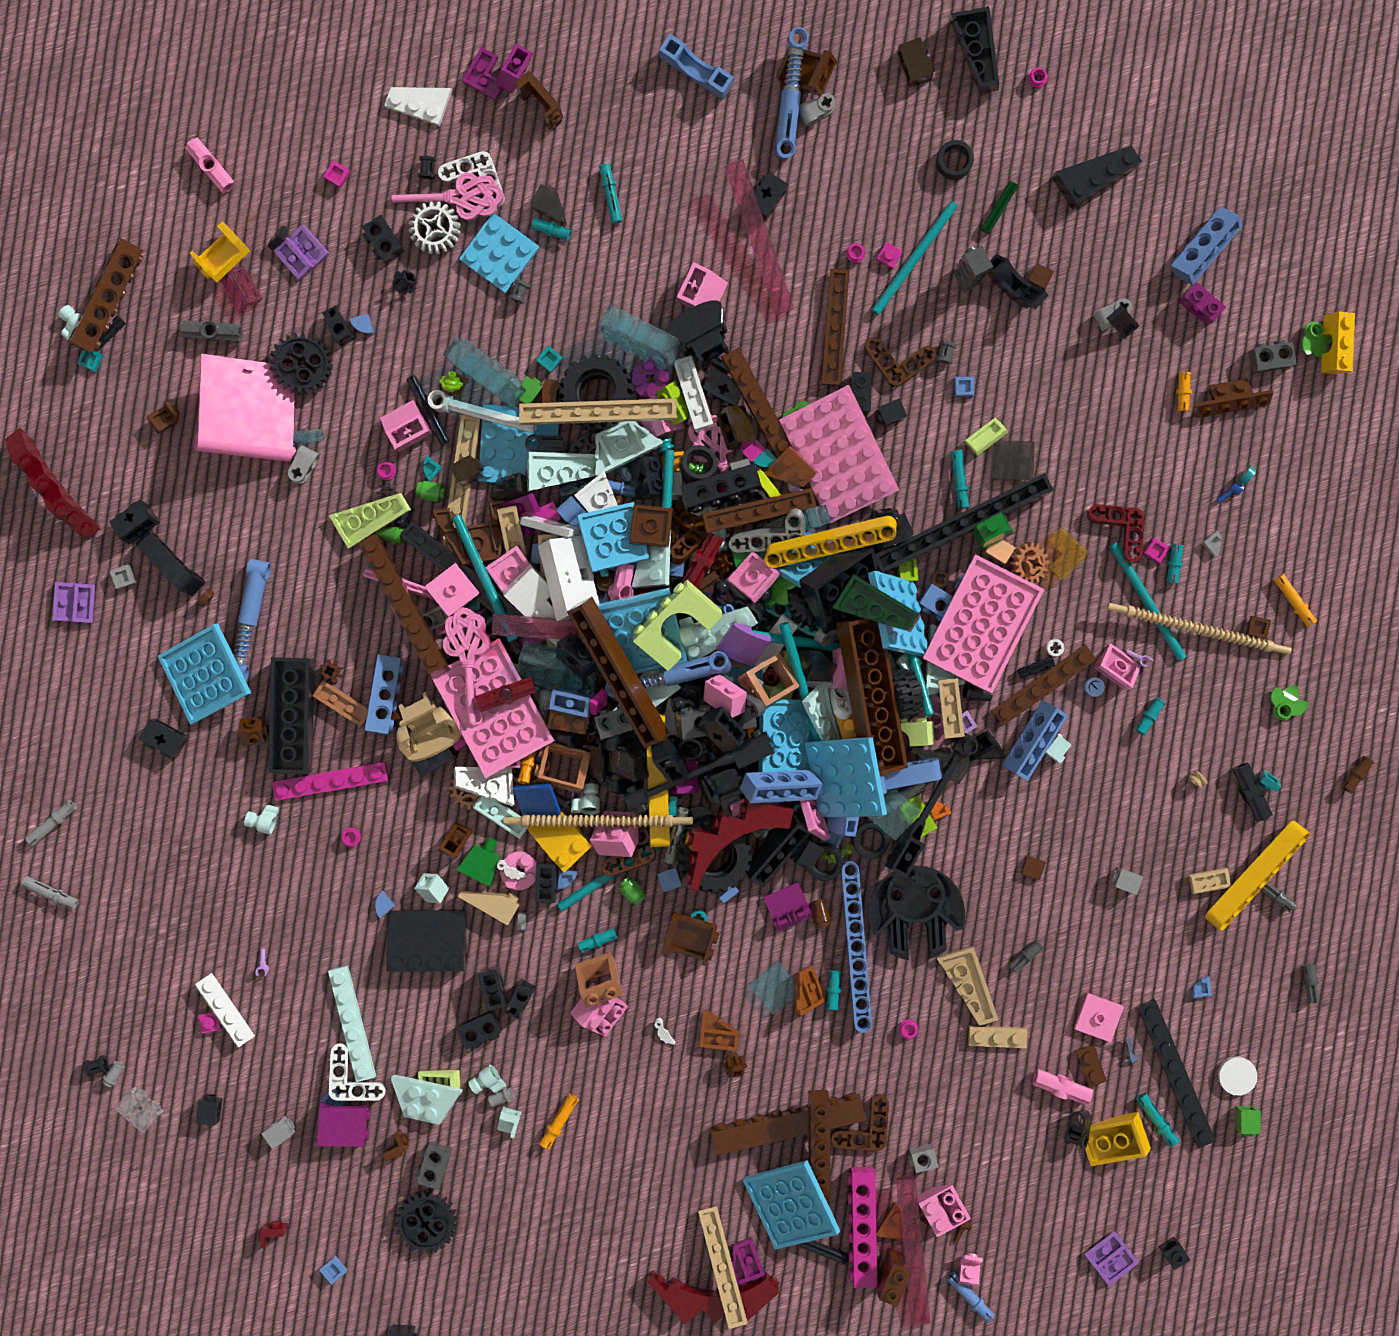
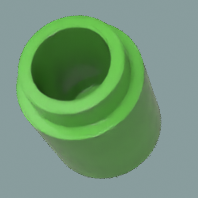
[416,480,446,503]
[619,877,647,906]

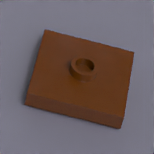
[629,505,673,548]

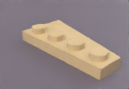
[937,946,998,1026]

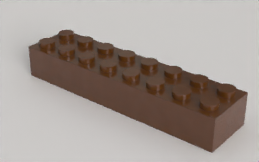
[836,617,908,776]

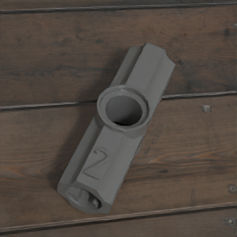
[180,321,243,342]

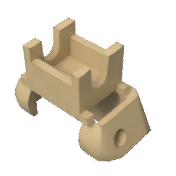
[396,692,462,762]

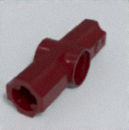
[681,532,724,588]
[475,677,537,712]

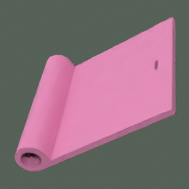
[195,354,296,462]

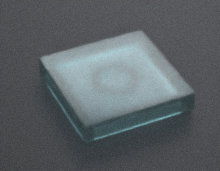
[867,788,921,841]
[749,960,795,1015]

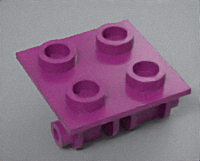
[763,882,813,932]

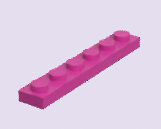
[272,762,389,801]

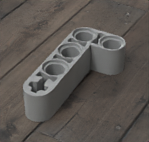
[729,509,805,553]

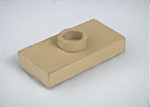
[1188,868,1231,894]

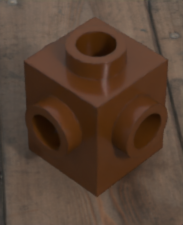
[238,717,269,746]

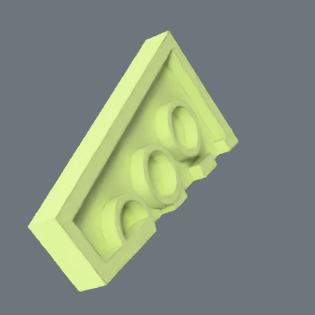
[329,493,411,549]

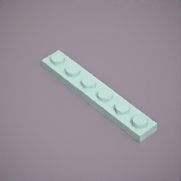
[328,965,376,1082]

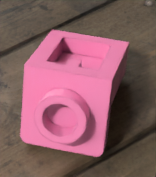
[958,1253,983,1286]

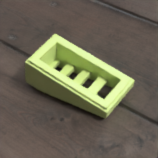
[418,1070,460,1088]

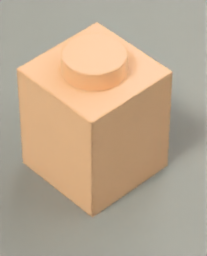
[983,539,1015,565]

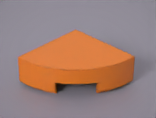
[926,801,951,820]

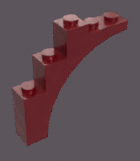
[5,428,101,541]
[685,798,794,892]

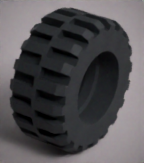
[559,354,635,432]
[675,816,752,894]

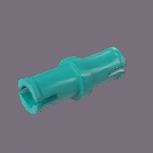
[532,217,572,241]
[1166,544,1184,583]
[1135,697,1166,736]
[578,927,618,954]
[826,970,841,1010]

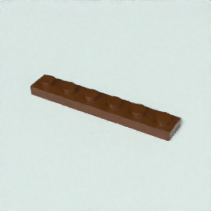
[821,269,850,386]
[721,347,792,459]
[701,488,817,534]
[990,644,1097,726]

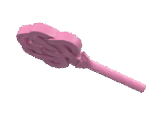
[392,172,505,221]
[688,414,742,505]
[443,607,490,723]

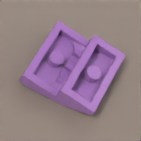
[274,225,330,280]
[52,582,95,623]
[716,622,771,666]
[1084,1231,1139,1286]

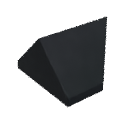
[799,648,837,682]
[969,728,1006,761]

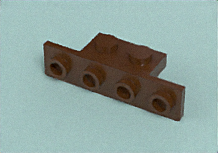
[1194,379,1273,418]

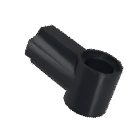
[525,434,563,453]

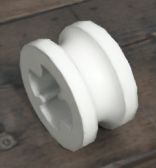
[1045,639,1064,656]

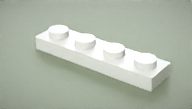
[673,355,714,432]
[195,973,255,1048]

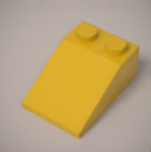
[527,811,593,872]
[1085,1112,1151,1166]

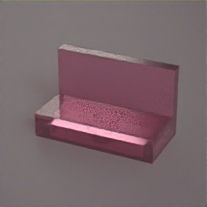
[219,266,263,314]

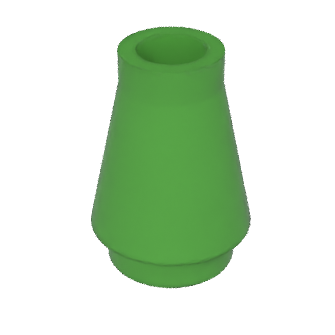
[376,526,405,545]

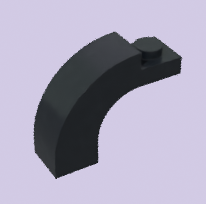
[988,254,1049,310]

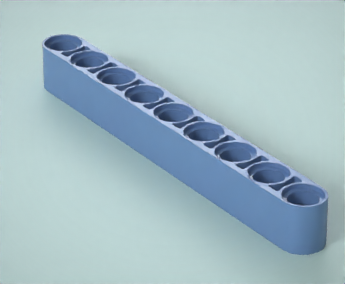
[841,860,872,1033]

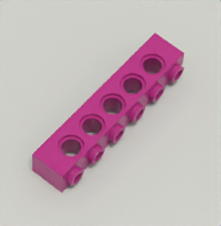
[847,1167,877,1288]

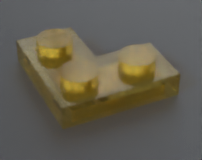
[1047,526,1089,581]

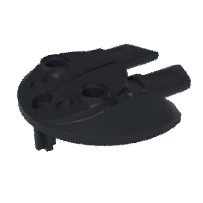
[868,865,965,960]

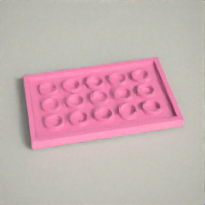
[779,385,899,524]
[922,554,1045,693]
[432,639,555,778]

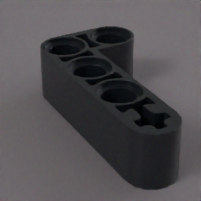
[135,530,206,597]

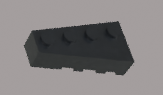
[950,7,999,94]
[1052,145,1142,210]

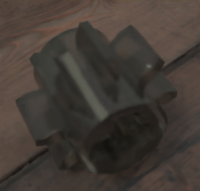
[376,482,399,499]

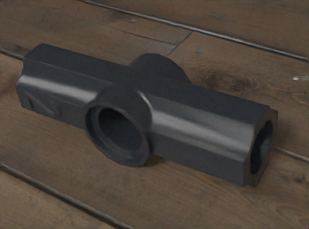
[1232,762,1273,822]

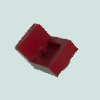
[258,1220,288,1248]

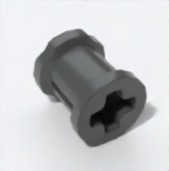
[508,279,531,304]
[935,341,956,364]

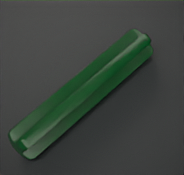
[981,181,1018,234]

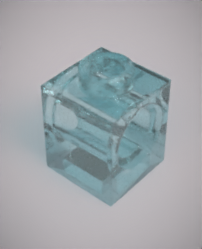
[798,505,831,531]

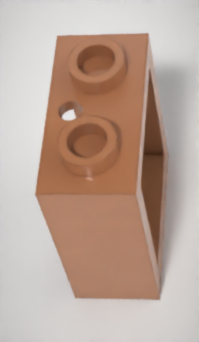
[737,653,800,707]
[533,742,590,793]
[575,952,623,1008]

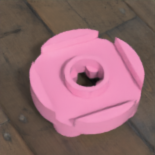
[500,851,537,890]

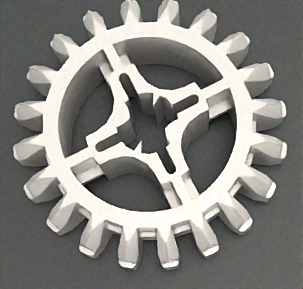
[409,201,461,254]

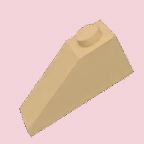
[458,891,521,925]

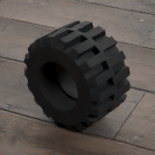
[892,669,924,720]

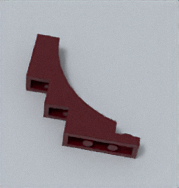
[647,1270,780,1324]

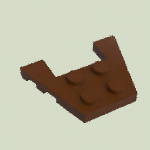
[432,500,506,566]

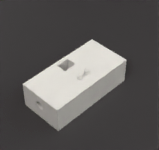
[538,536,599,621]
[503,564,577,647]

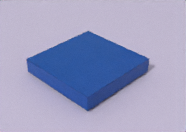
[513,783,561,817]

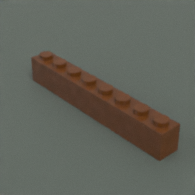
[358,534,451,679]
[567,597,669,748]
[711,1092,866,1155]

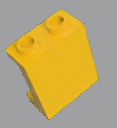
[190,221,250,282]

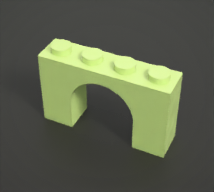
[633,580,722,671]

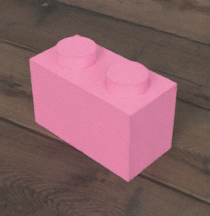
[704,674,747,718]

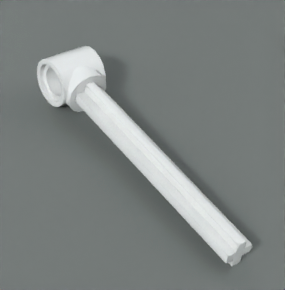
[428,390,536,433]

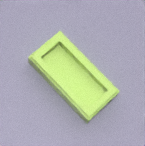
[965,418,1008,456]

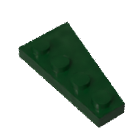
[833,574,921,632]

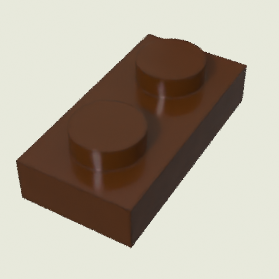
[1075,1044,1107,1088]

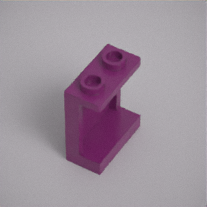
[317,1103,370,1147]

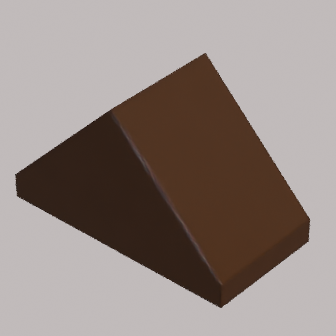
[438,822,473,860]

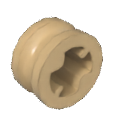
[1189,770,1208,789]

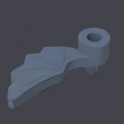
[1125,1036,1138,1064]

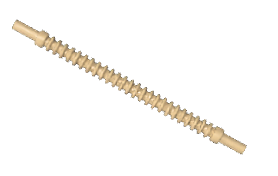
[1106,602,1292,655]
[503,815,693,827]

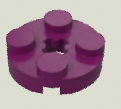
[632,359,670,399]

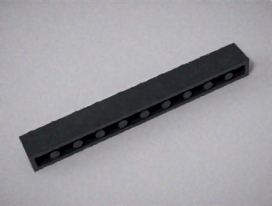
[875,473,1054,573]

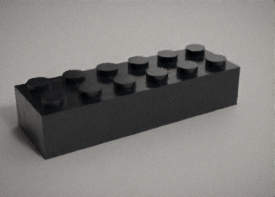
[268,657,315,774]

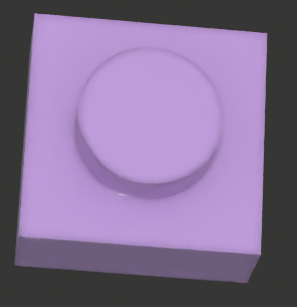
[962,710,977,733]

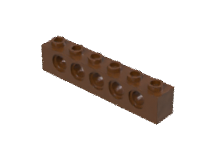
[67,238,143,353]
[808,1090,830,1205]

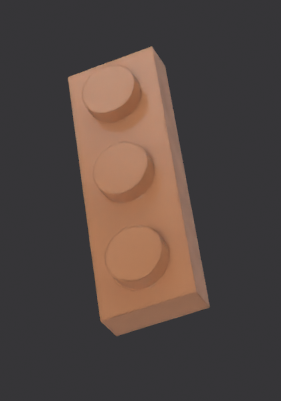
[313,680,368,727]

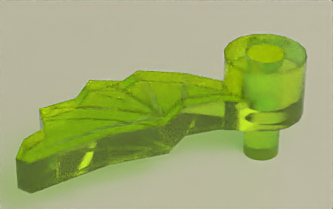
[822,844,852,863]

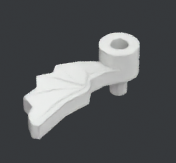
[497,860,526,880]
[654,1018,675,1045]

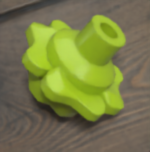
[439,371,463,392]

